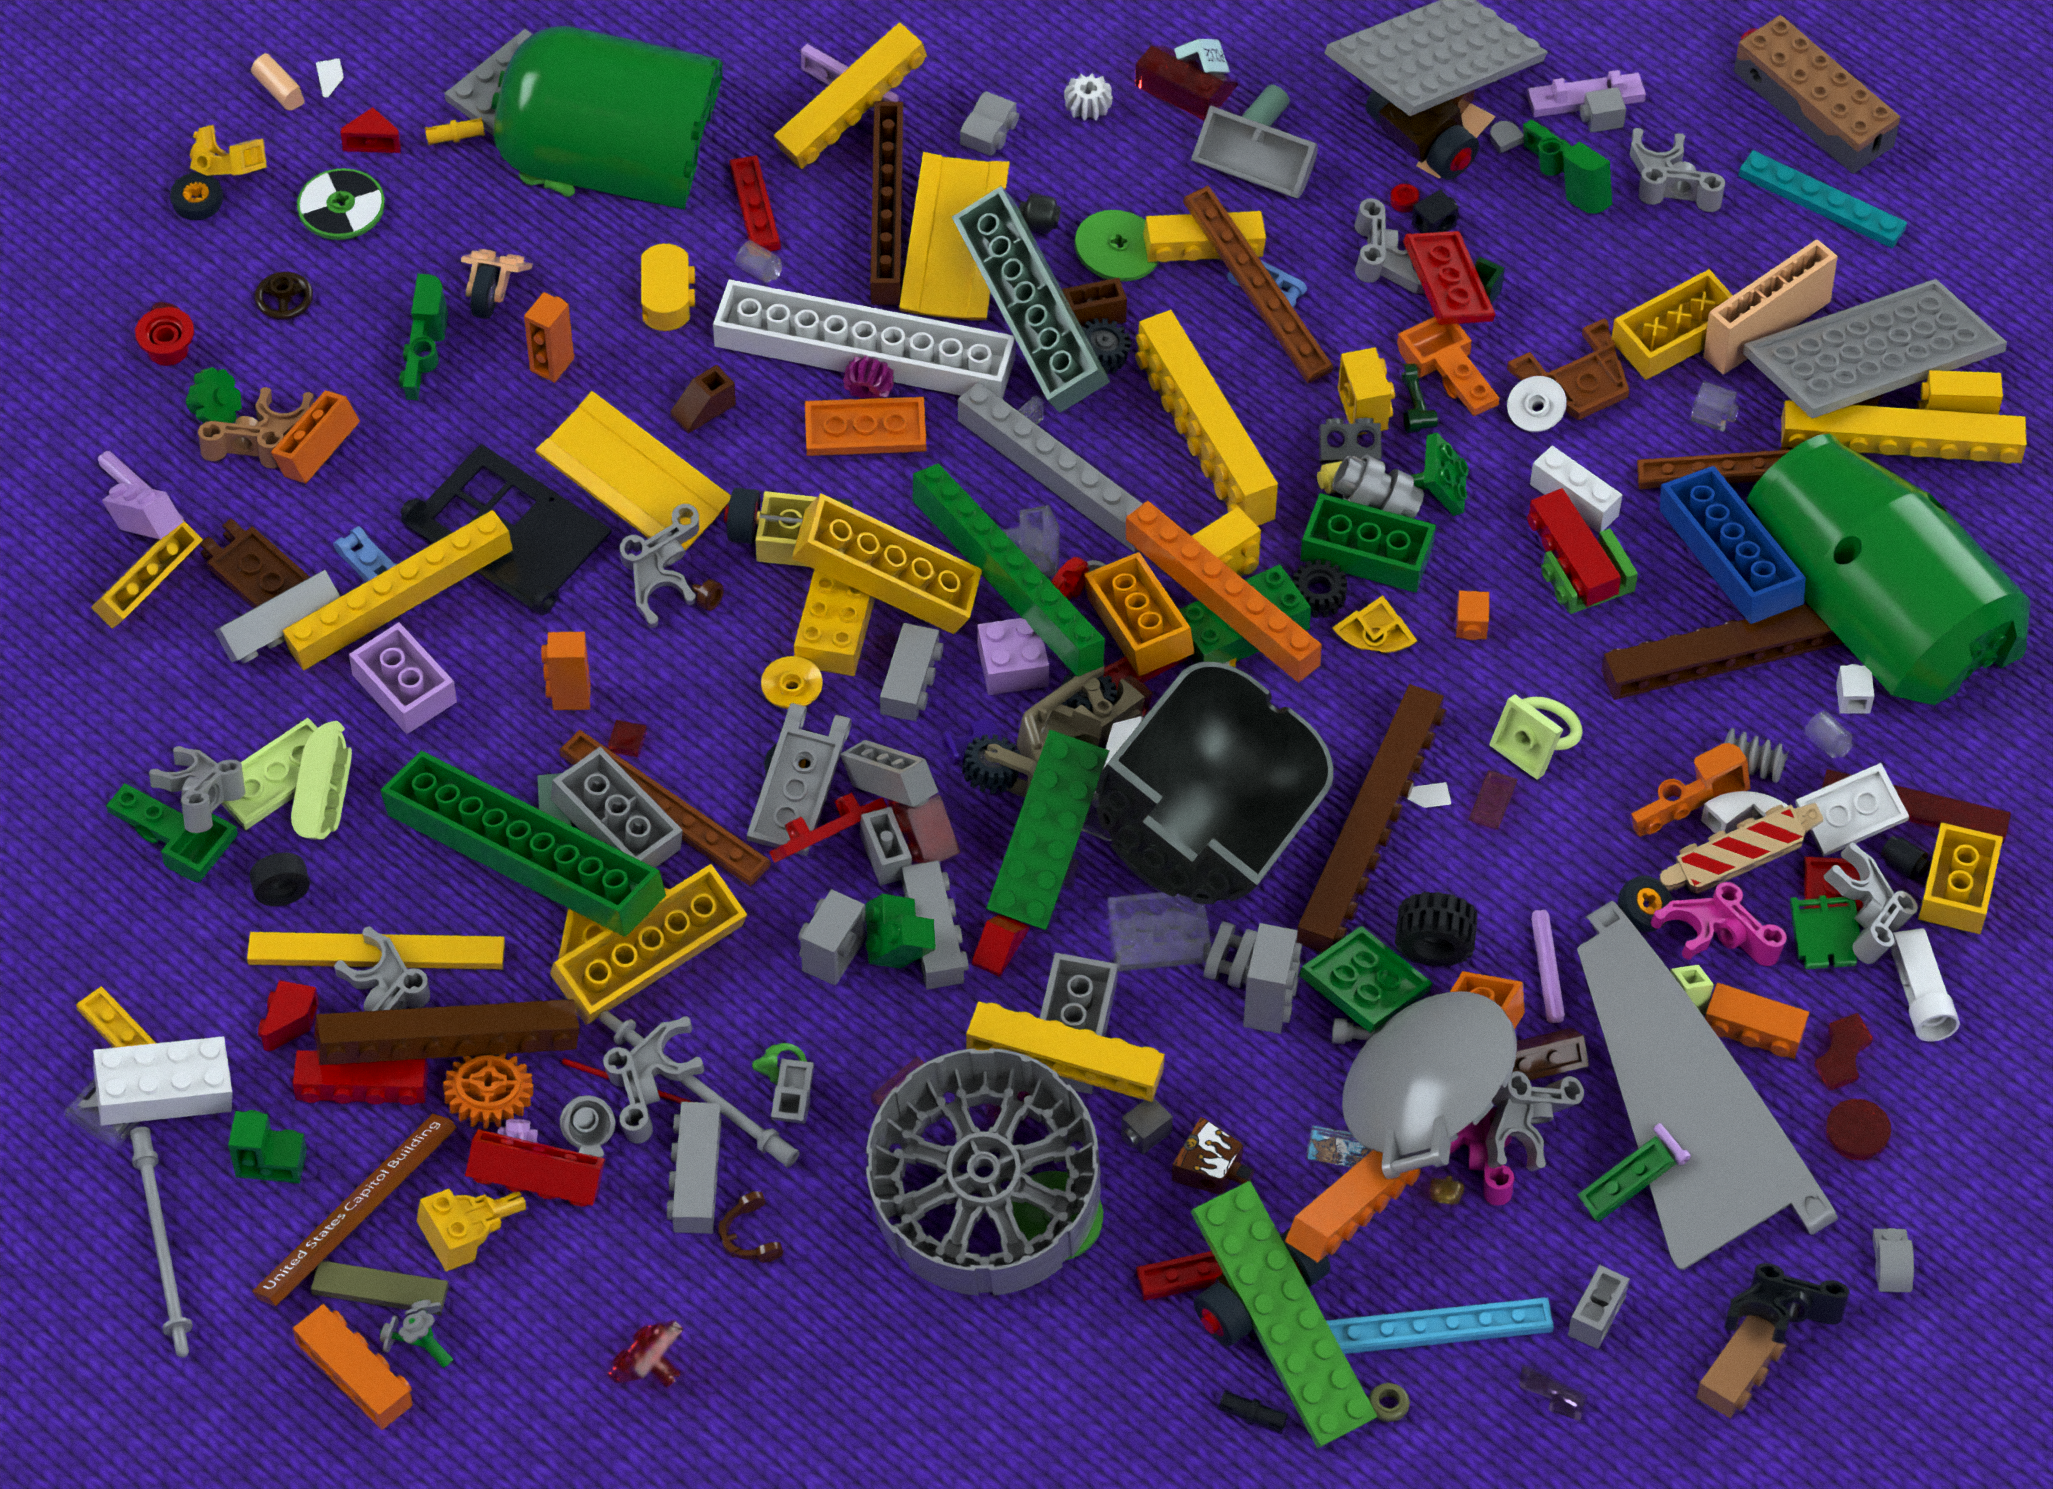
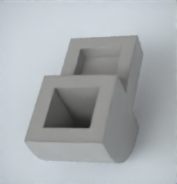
[771,1059,814,1124]
[1872,1228,1914,1292]

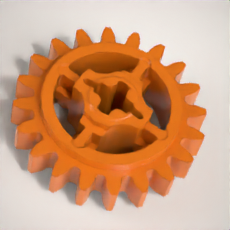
[443,1054,533,1129]

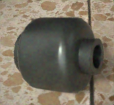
[1019,193,1061,234]

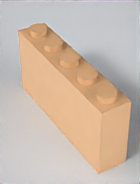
[1703,239,1838,375]

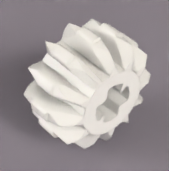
[1064,72,1113,121]

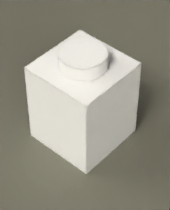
[1836,664,1874,713]

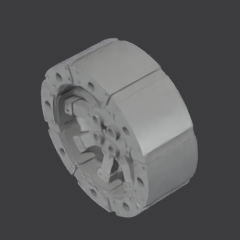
[866,1048,1101,1296]

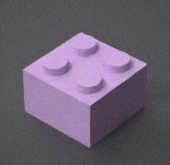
[977,618,1049,695]

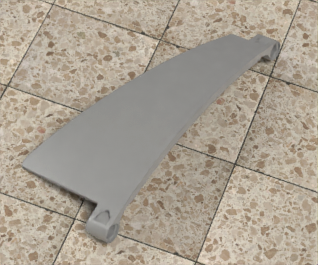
[1577,900,1838,1270]

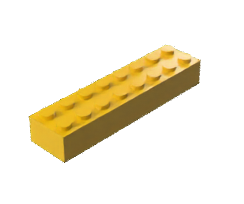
[1135,310,1278,526]

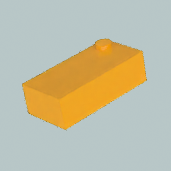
[1084,552,1195,676]

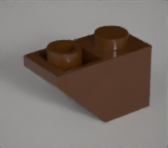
[670,365,736,434]

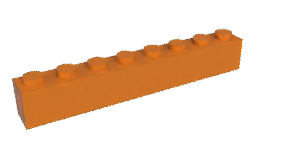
[1126,501,1322,683]

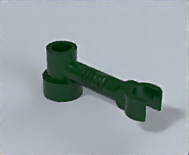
[1401,363,1438,433]

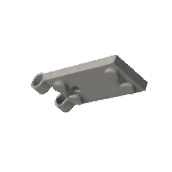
[746,703,852,856]

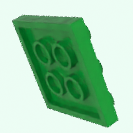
[1299,926,1433,1033]

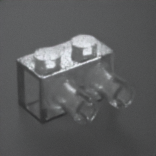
[1002,505,1059,577]

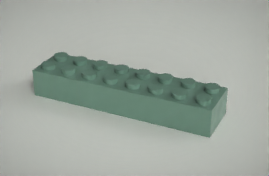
[952,186,1110,413]

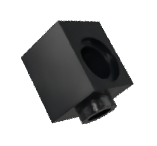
[1411,190,1459,233]

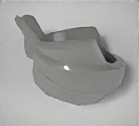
[559,1095,615,1158]

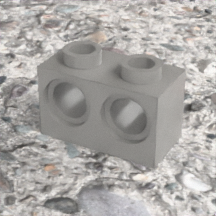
[1568,1265,1630,1349]

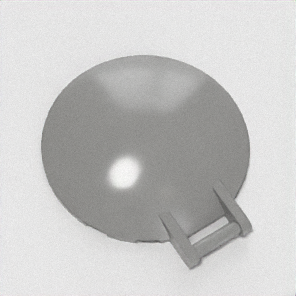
[1342,991,1517,1179]

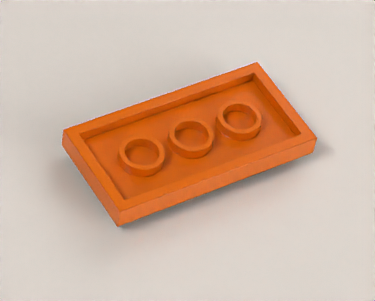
[805,397,926,456]

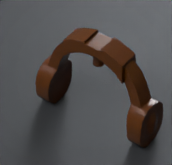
[718,1191,784,1263]

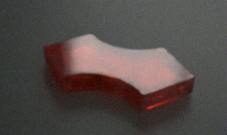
[1814,1013,1873,1091]

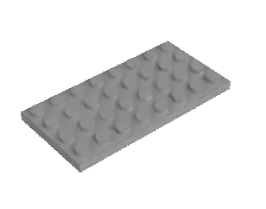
[1324,0,1548,116]
[1743,279,2007,419]

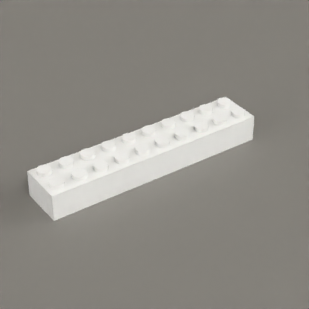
[713,279,1016,399]

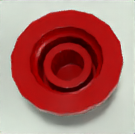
[135,307,194,366]

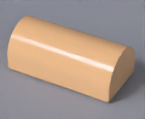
[251,52,304,111]

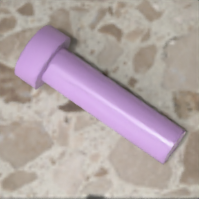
[1653,1123,1691,1166]

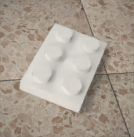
[1795,763,1909,857]

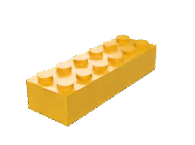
[792,493,982,634]
[550,864,747,1025]

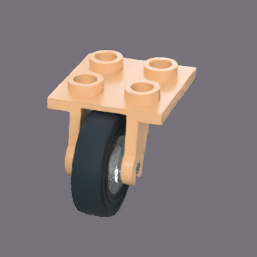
[461,249,532,319]

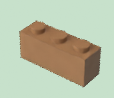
[1696,1315,1787,1419]

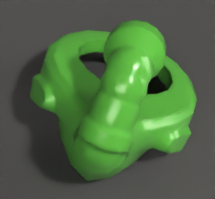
[752,1043,807,1085]

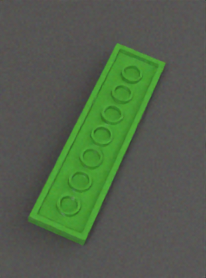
[1191,1181,1378,1448]

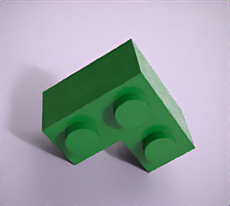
[865,894,936,969]
[228,1110,307,1183]

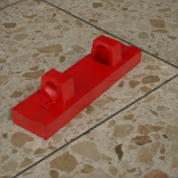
[769,793,887,863]

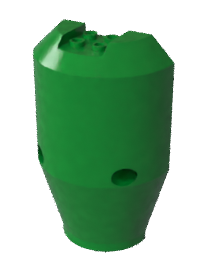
[1746,434,2030,705]

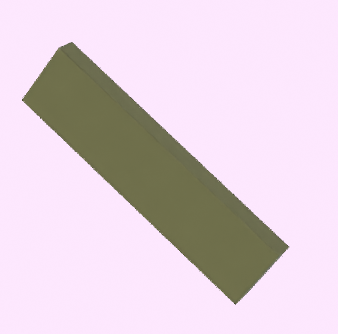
[311,1261,449,1315]

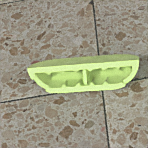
[291,721,352,840]

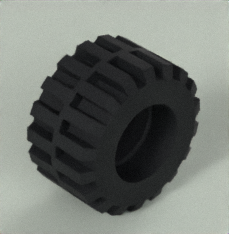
[1395,892,1478,966]

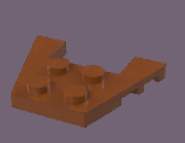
[1507,318,1629,420]

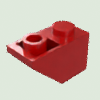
[258,980,319,1052]

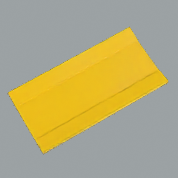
[899,152,1010,321]
[535,391,731,551]

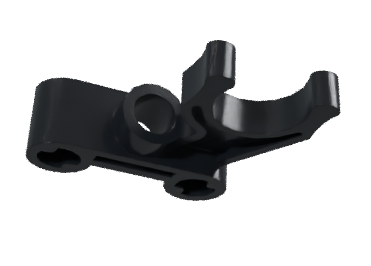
[1724,1263,1850,1343]

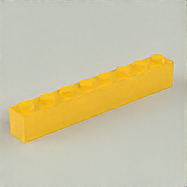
[1781,400,2026,464]
[282,510,513,671]

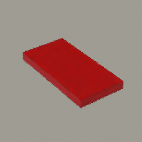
[1403,231,1496,325]

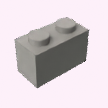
[859,807,912,886]

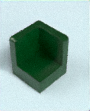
[1475,257,1505,305]

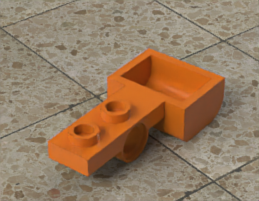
[1397,317,1499,417]
[1631,743,1751,837]

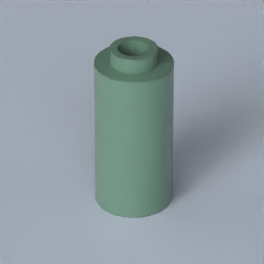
[1241,85,1290,127]

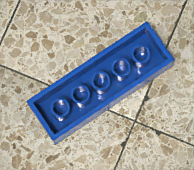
[1660,466,1806,624]

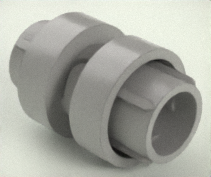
[1332,454,1424,519]

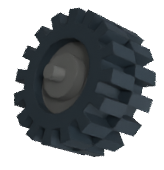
[1082,318,1131,375]

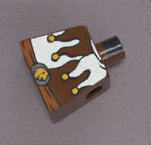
[1171,1117,1255,1195]

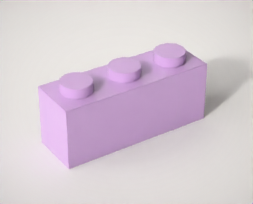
[102,483,184,539]

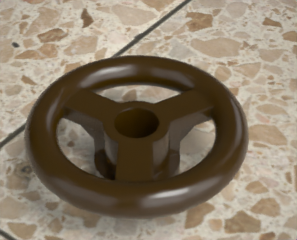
[254,272,313,320]

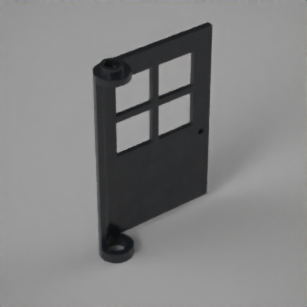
[400,444,612,616]

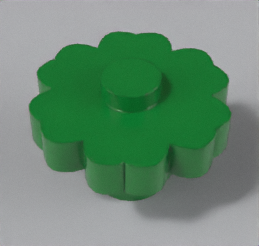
[186,367,242,424]

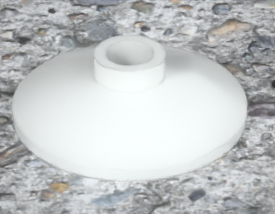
[1507,376,1567,432]

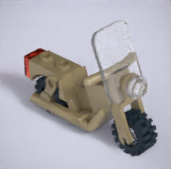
[962,666,1153,841]

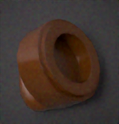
[691,579,724,611]

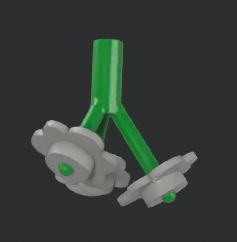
[380,1300,453,1368]

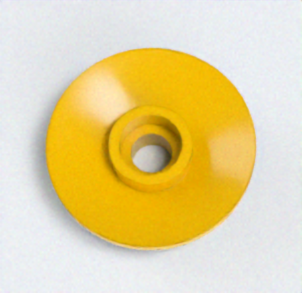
[761,656,823,709]

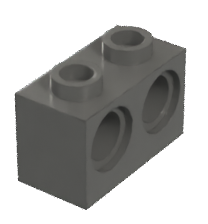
[1319,418,1382,463]

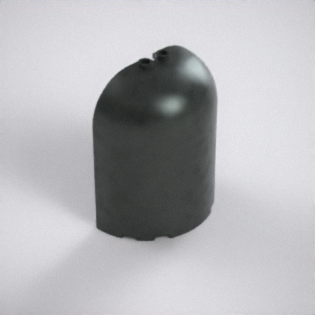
[1096,662,1333,904]

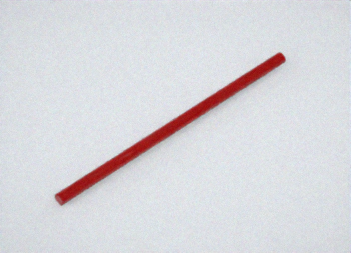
[562,1058,693,1104]

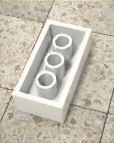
[93,1036,232,1126]

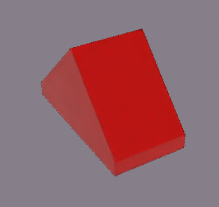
[340,107,401,153]
[972,914,1030,977]

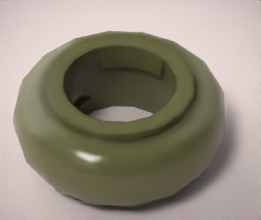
[1368,1383,1410,1422]

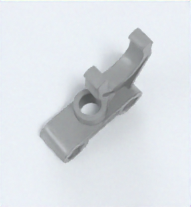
[1630,128,1725,212]
[1354,198,1425,294]
[620,504,699,628]
[149,746,245,833]
[1824,842,1918,964]
[334,926,430,1011]
[603,1016,705,1144]
[1485,1071,1584,1172]

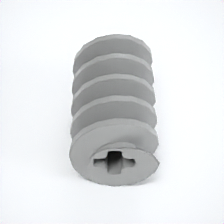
[1724,728,1789,783]

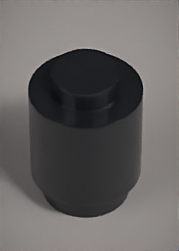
[1880,836,1930,879]

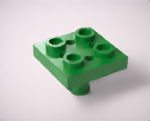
[1410,432,1469,516]

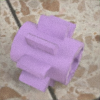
[497,1119,538,1143]

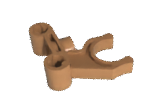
[198,387,314,468]

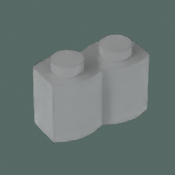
[960,91,1019,156]

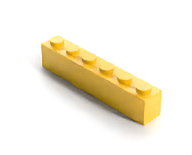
[773,22,927,170]
[966,1001,1165,1102]

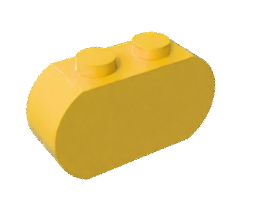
[641,243,695,331]

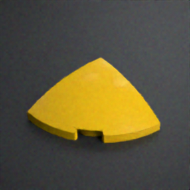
[1332,595,1418,653]

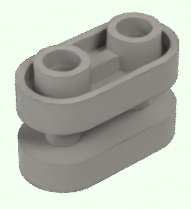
[1203,921,1257,989]

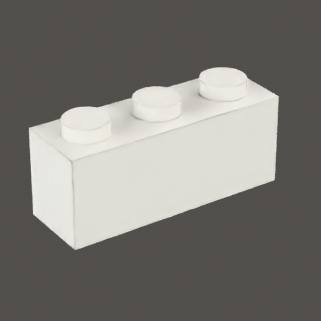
[1530,445,1622,533]

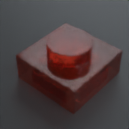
[608,720,647,758]

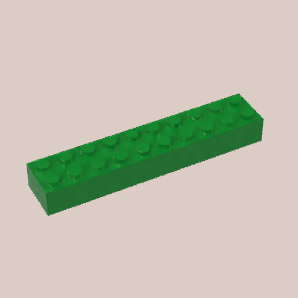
[380,750,666,937]

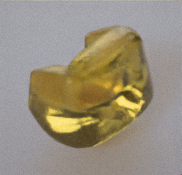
[1430,1176,1465,1205]

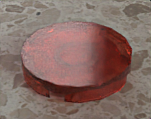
[1826,1099,1891,1160]

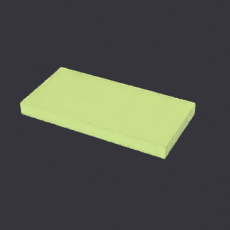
[221,718,318,831]

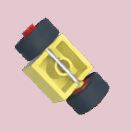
[724,487,853,567]

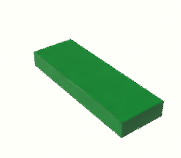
[1577,1136,1677,1222]

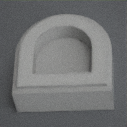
[1490,121,1524,153]

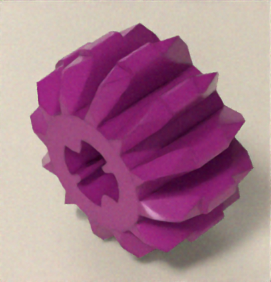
[843,355,894,399]

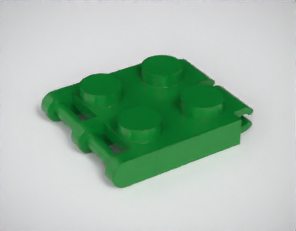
[1790,895,1860,970]

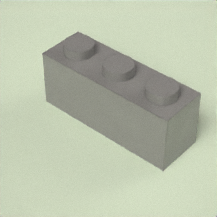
[880,623,944,721]

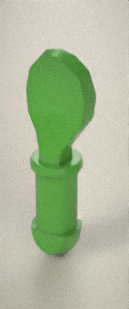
[519,171,575,197]

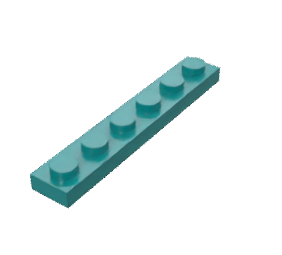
[1738,150,1907,249]

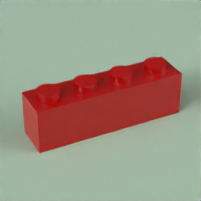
[1527,488,1621,607]
[293,1050,429,1105]
[465,1129,605,1207]

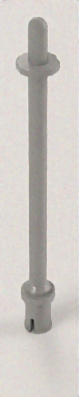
[599,1011,800,1168]
[130,1127,193,1358]

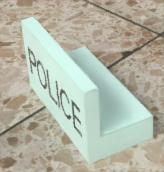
[1174,39,1230,74]

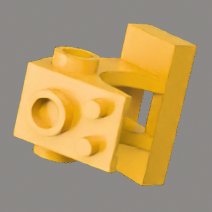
[190,125,267,176]

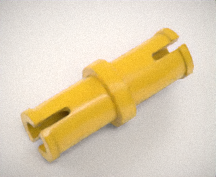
[425,117,485,146]

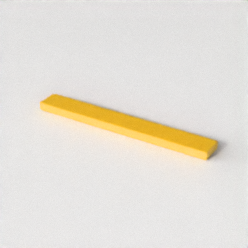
[247,932,505,970]

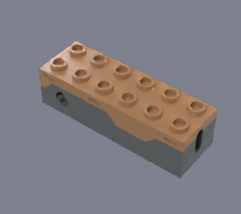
[1734,15,1900,174]

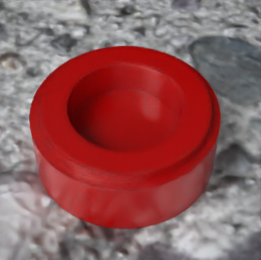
[1390,184,1420,213]

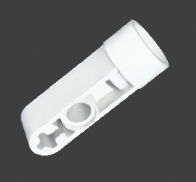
[1890,928,1960,1042]

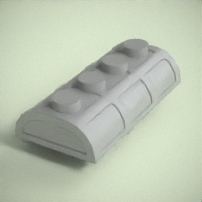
[1191,106,1318,198]

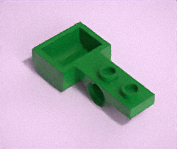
[1523,119,1612,214]
[399,273,448,400]
[106,783,238,883]

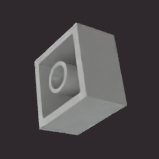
[798,889,866,986]

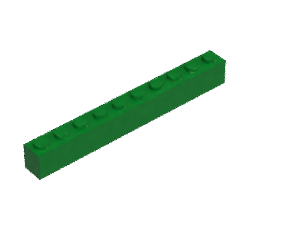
[912,463,1105,677]

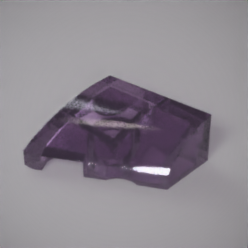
[1519,1364,1589,1421]

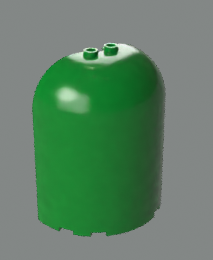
[491,26,723,210]

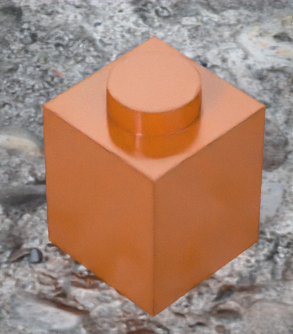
[1456,590,1490,640]

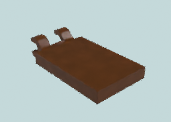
[199,518,310,609]

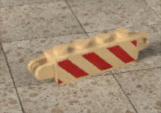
[1659,803,1824,894]

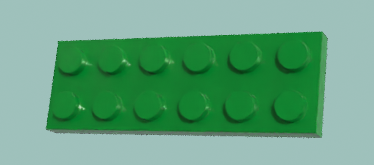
[986,729,1110,930]

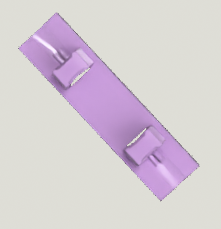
[1527,70,1646,117]

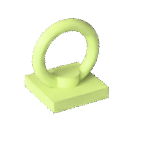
[1489,695,1583,780]

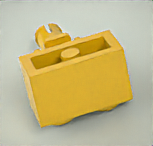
[416,1188,526,1272]

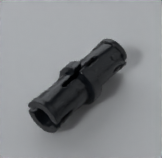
[1218,1390,1289,1434]

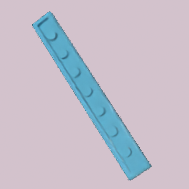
[1326,1297,1554,1354]

